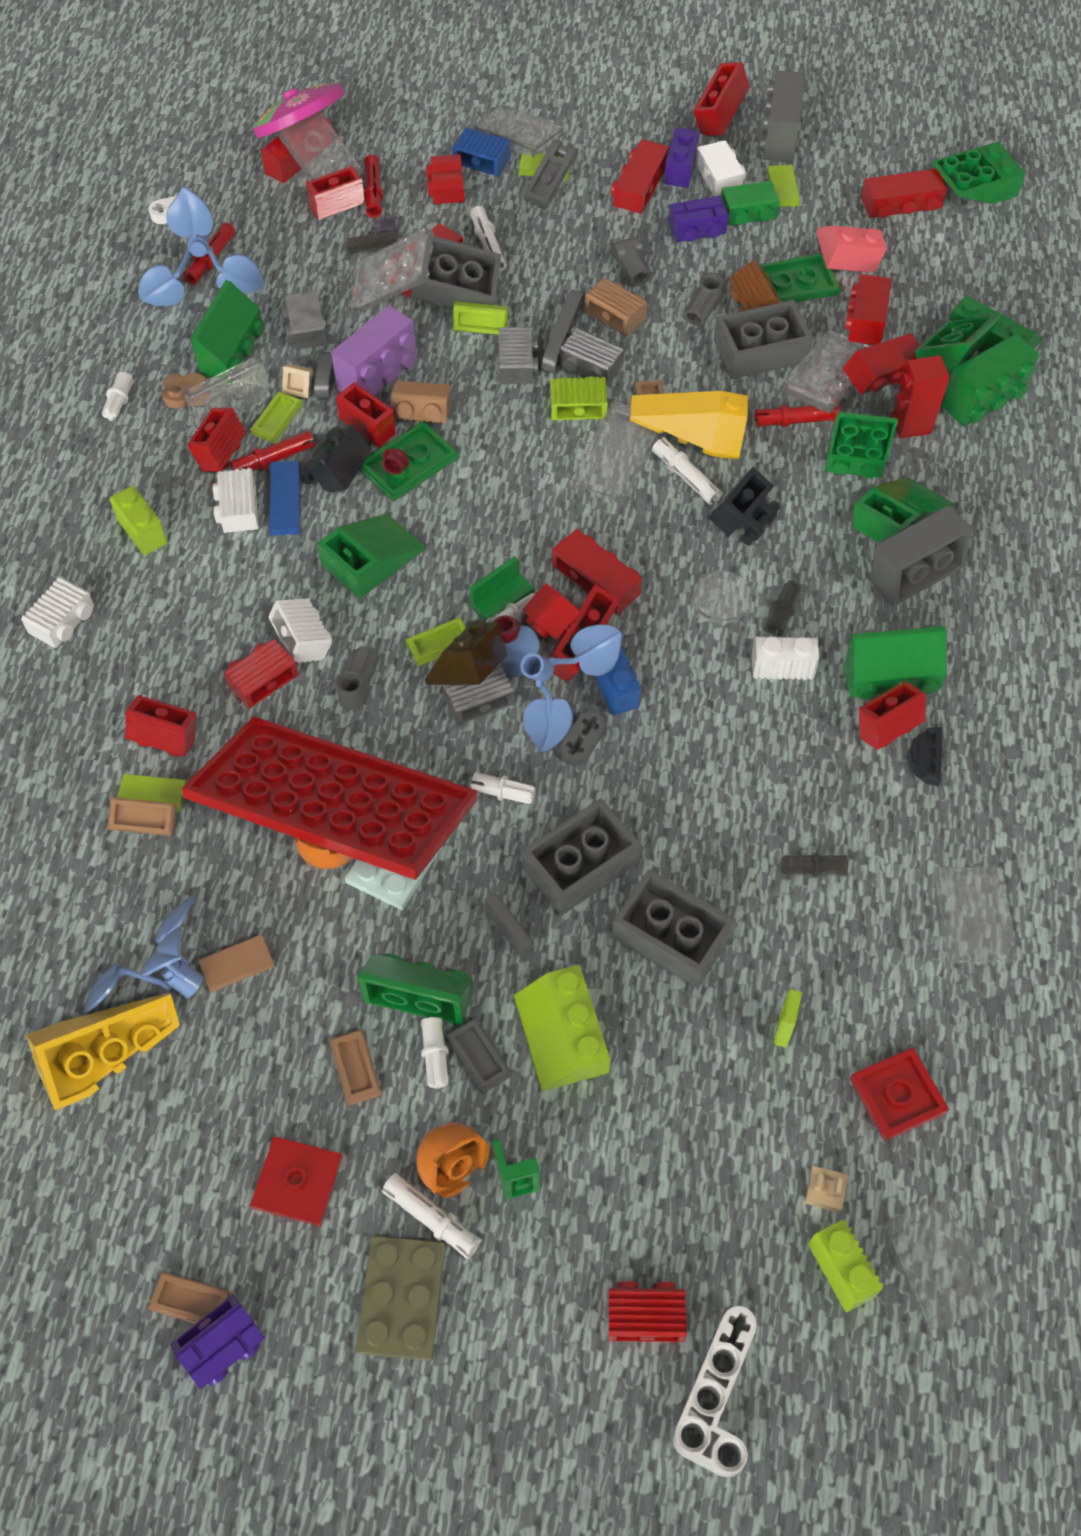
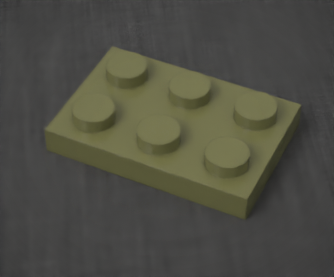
[356,1236,446,1361]

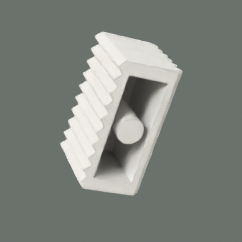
[695,140,746,196]
[213,468,259,533]
[21,577,94,648]
[269,598,332,663]
[752,636,819,680]

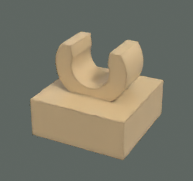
[282,363,313,399]
[805,1166,848,1213]

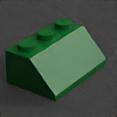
[191,280,265,383]
[949,295,1043,352]
[915,314,1000,379]
[843,626,947,700]
[358,953,474,1026]

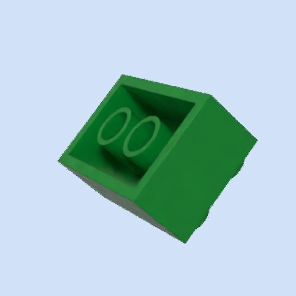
[942,333,1039,427]

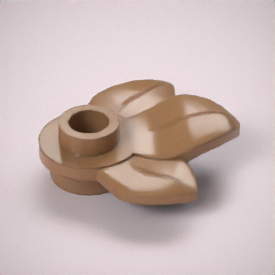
[162,373,212,409]

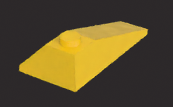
[629,391,748,459]
[26,993,180,1110]

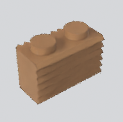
[585,278,648,336]
[391,380,452,424]

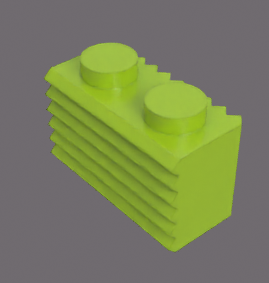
[550,376,608,420]
[109,486,168,556]
[808,1220,884,1313]

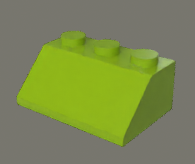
[514,964,611,1092]

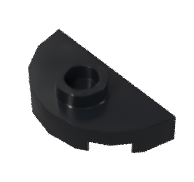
[908,727,942,787]

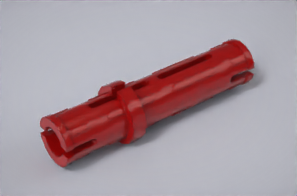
[363,155,383,218]
[182,222,236,285]
[754,402,841,428]
[230,430,315,472]

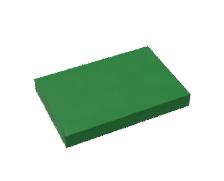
[760,253,841,303]
[360,421,459,502]

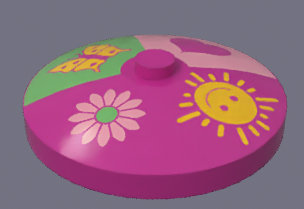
[251,82,345,138]

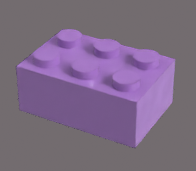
[331,305,417,397]

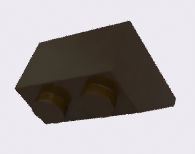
[425,620,507,685]

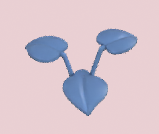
[138,186,265,306]
[501,625,623,753]
[83,896,204,1015]

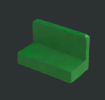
[469,556,535,621]
[492,1138,540,1201]

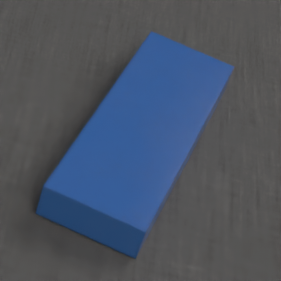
[269,461,300,536]

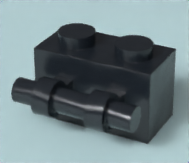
[301,425,372,493]
[707,467,780,545]

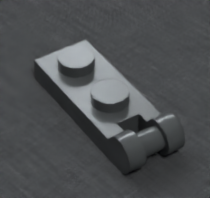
[524,139,578,209]

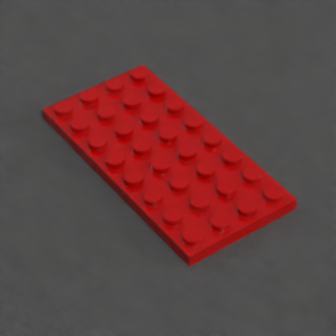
[182,716,478,880]

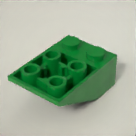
[932,141,1026,204]
[825,411,898,478]
[853,477,954,543]
[317,513,426,599]

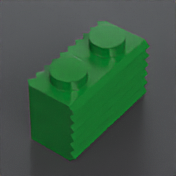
[721,181,779,225]

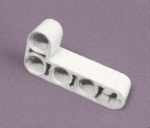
[673,1306,757,1477]

